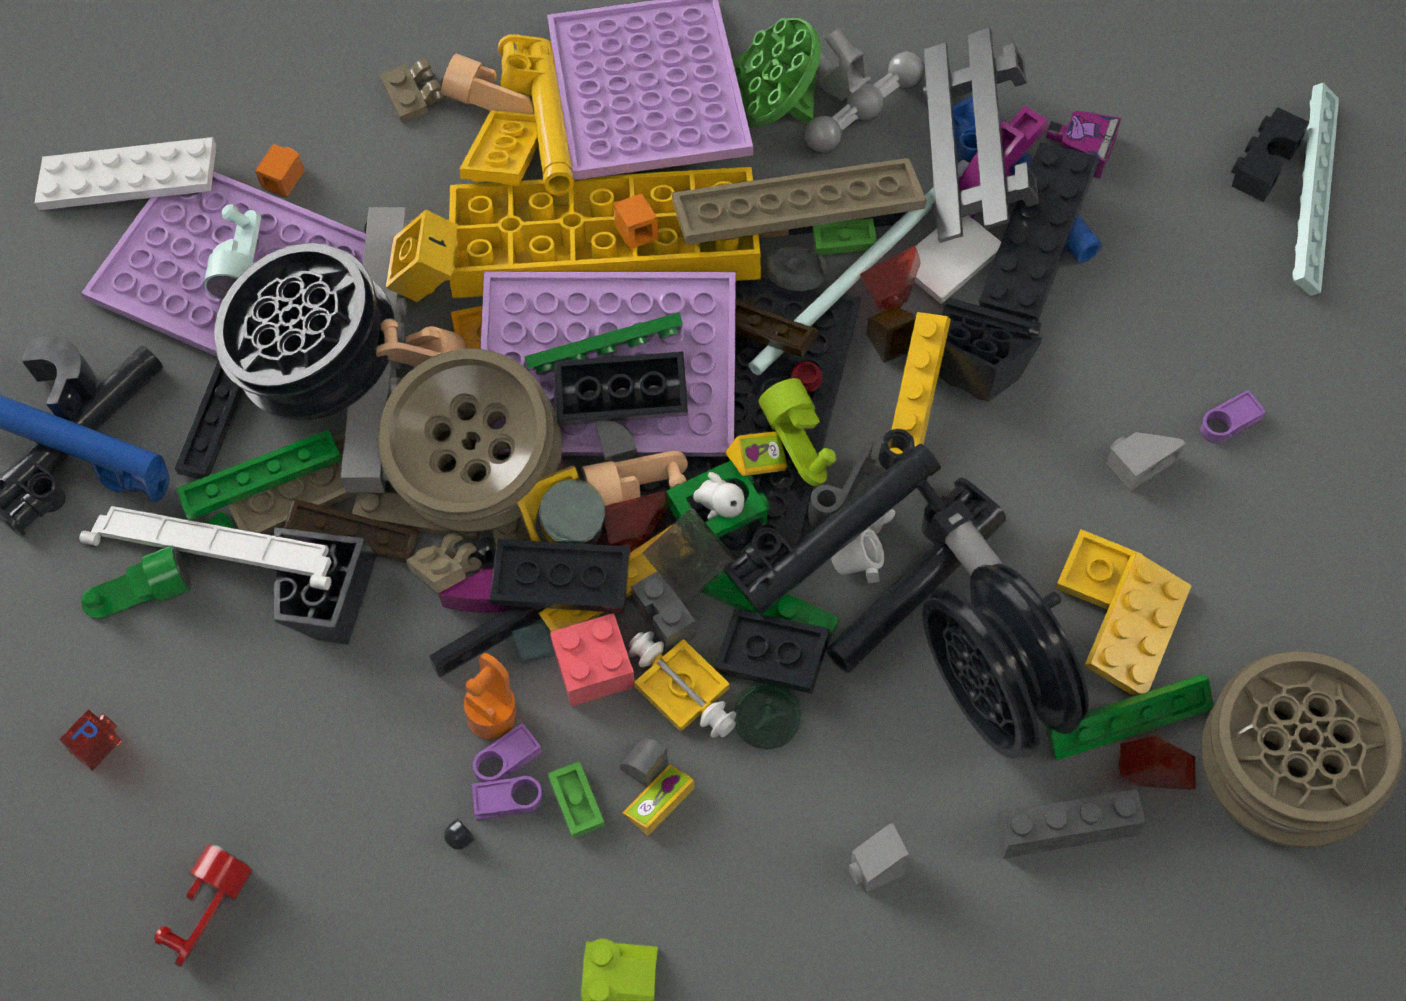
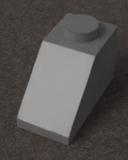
[1106,432,1186,491]
[848,823,909,892]

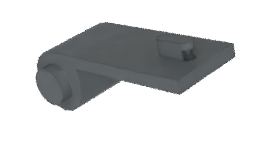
[807,440,877,529]

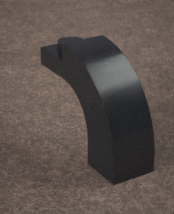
[22,336,96,422]

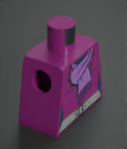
[1046,111,1122,179]

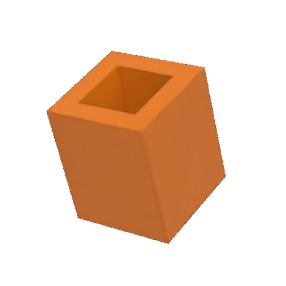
[255,144,304,198]
[613,193,658,249]

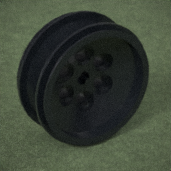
[214,243,395,421]
[922,563,1089,759]

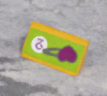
[725,431,787,476]
[622,764,695,836]

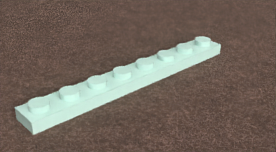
[1293,83,1339,296]

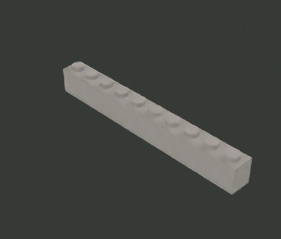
[341,207,413,493]

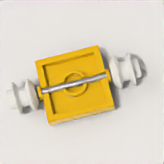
[628,631,736,738]

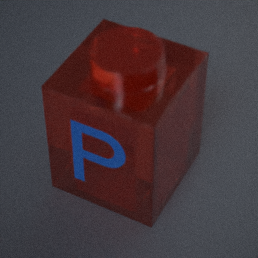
[59,709,121,771]

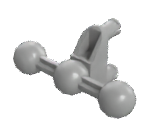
[804,28,925,153]

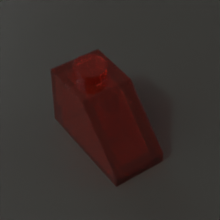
[860,245,921,311]
[603,491,668,553]
[1119,735,1196,790]

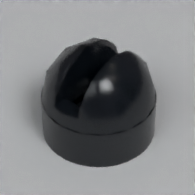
[470,537,496,565]
[444,818,475,849]

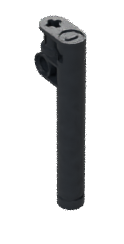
[0,345,163,537]
[720,443,941,615]
[826,477,1006,673]

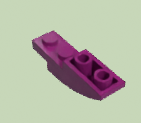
[959,106,1049,218]
[439,567,513,613]

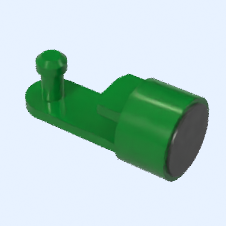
[81,545,192,619]

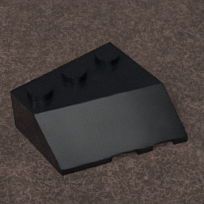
[938,310,1042,402]
[274,527,377,644]

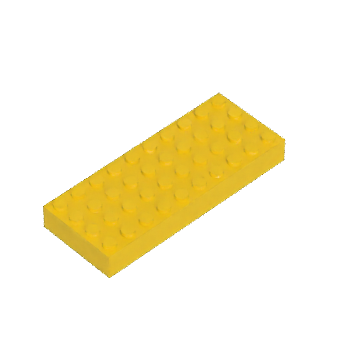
[449,167,761,298]

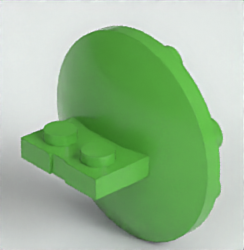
[734,18,821,127]

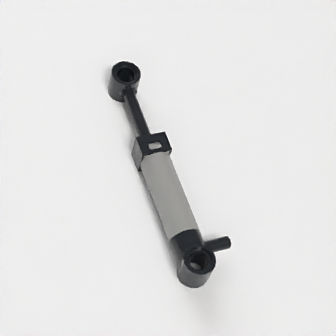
[878,429,1062,609]

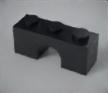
[1231,107,1310,202]

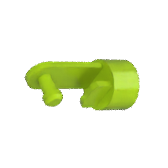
[759,378,836,487]

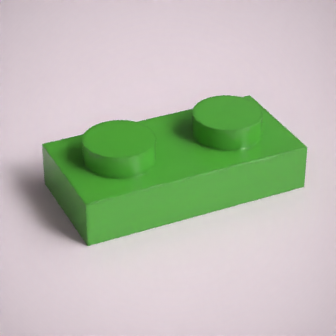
[812,218,877,256]
[548,761,605,839]

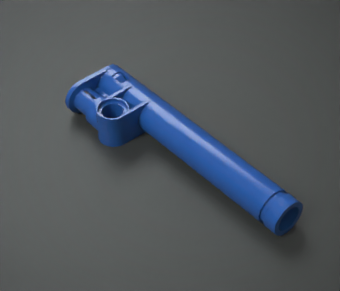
[953,96,1102,263]
[0,395,170,502]

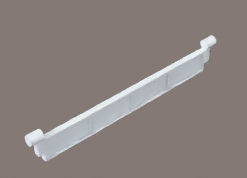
[79,506,332,590]

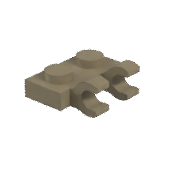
[379,58,444,123]
[406,532,482,594]

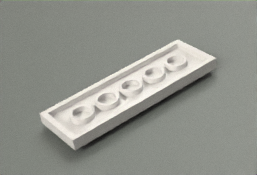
[34,137,216,210]

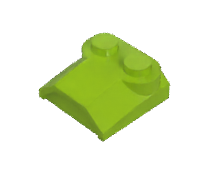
[581,939,658,1001]

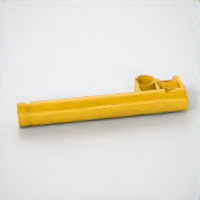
[498,34,574,195]

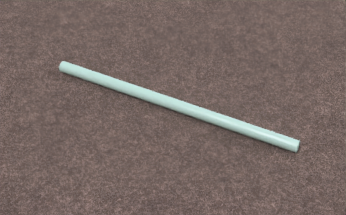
[749,160,969,375]

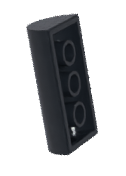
[554,351,688,426]

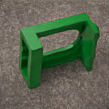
[667,460,770,557]

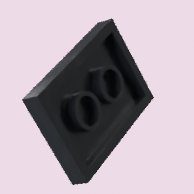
[714,609,831,694]

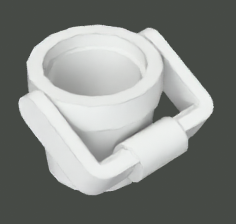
[831,527,884,583]

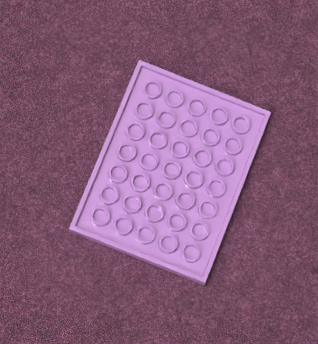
[547,0,753,180]
[81,171,366,357]
[476,272,736,456]

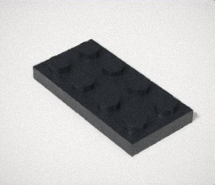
[490,539,630,613]

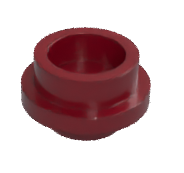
[791,361,823,392]

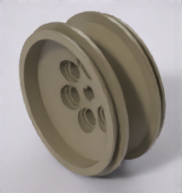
[378,349,562,532]
[1201,652,1404,848]

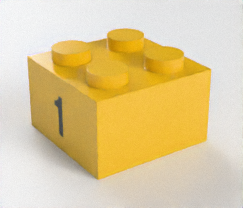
[386,210,458,302]

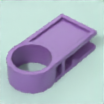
[1200,390,1267,443]
[473,722,543,783]
[472,776,543,820]

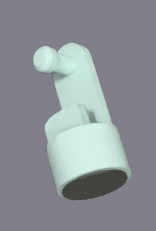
[204,204,261,300]

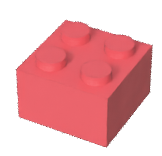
[549,613,635,707]

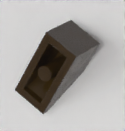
[867,306,916,363]

